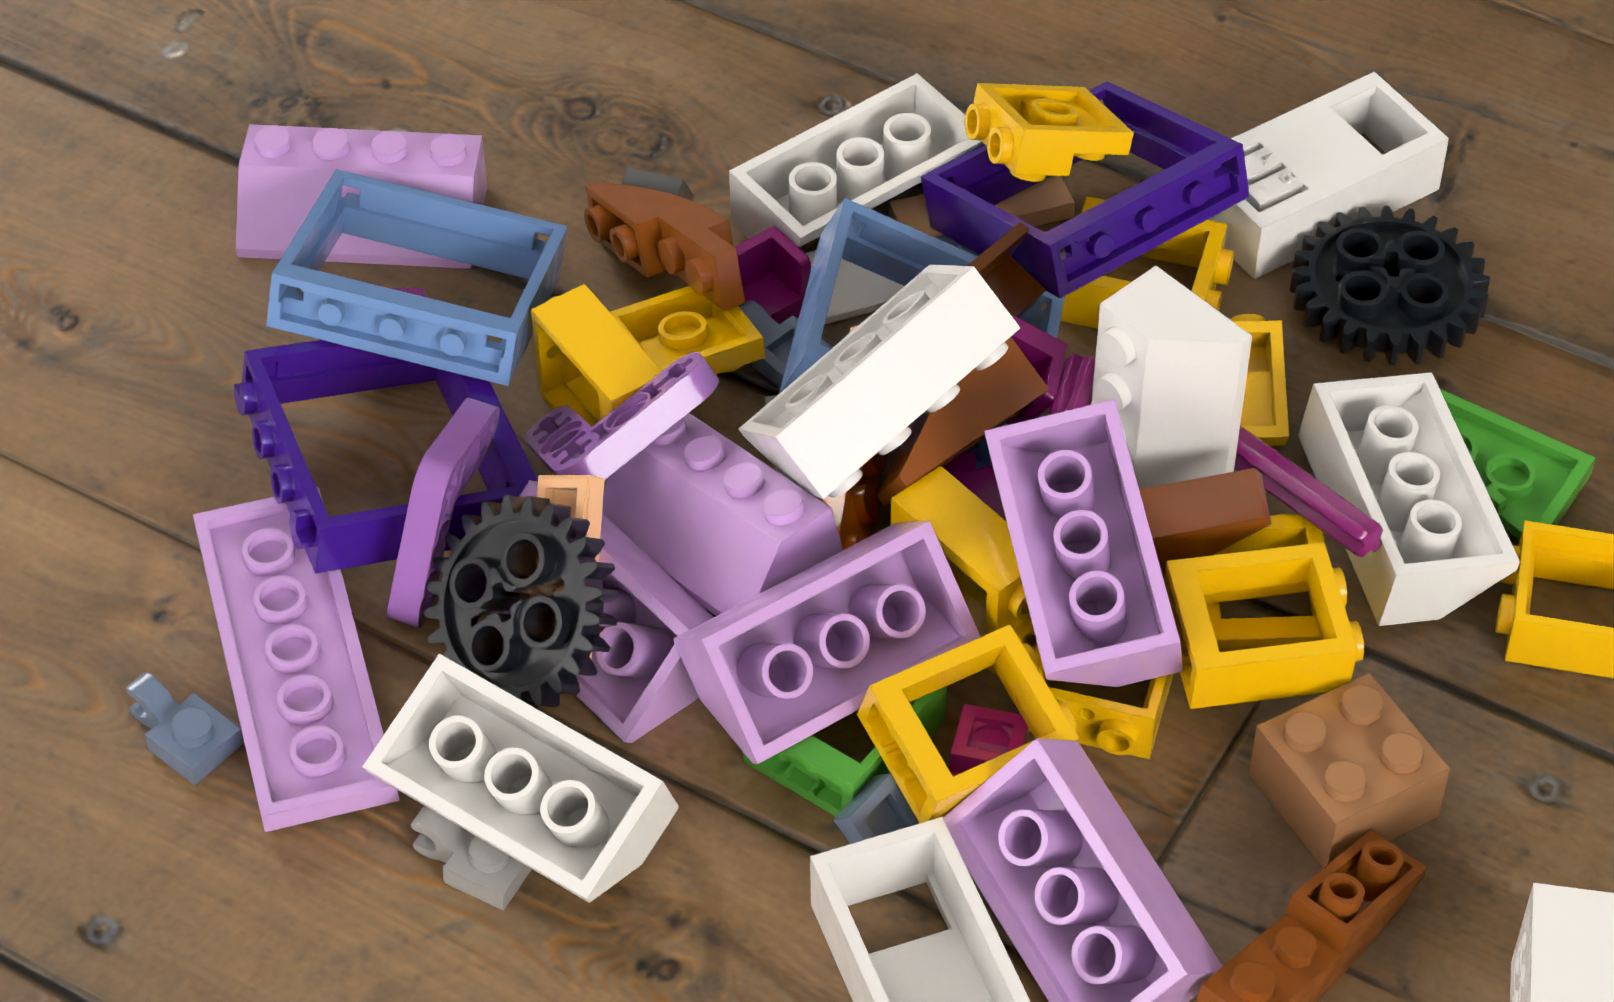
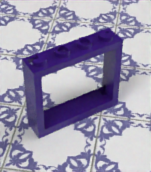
[921,81,1250,298]
[234,340,538,574]

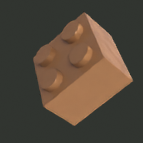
[1249,673,1450,868]

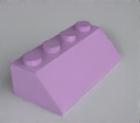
[236,124,487,269]
[984,399,1183,687]
[602,413,843,616]
[485,480,714,743]
[673,521,980,764]
[943,738,1223,1002]

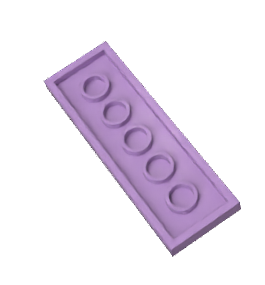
[193,487,400,832]

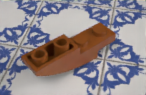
[584,182,745,311]
[1196,829,1427,1002]

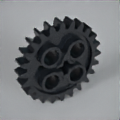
[1290,206,1490,365]
[424,495,619,710]

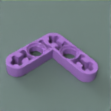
[525,352,719,479]
[387,398,500,628]

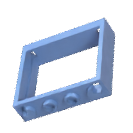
[266,169,568,386]
[779,197,1065,469]

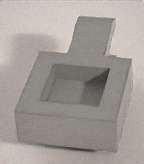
[411,806,532,911]

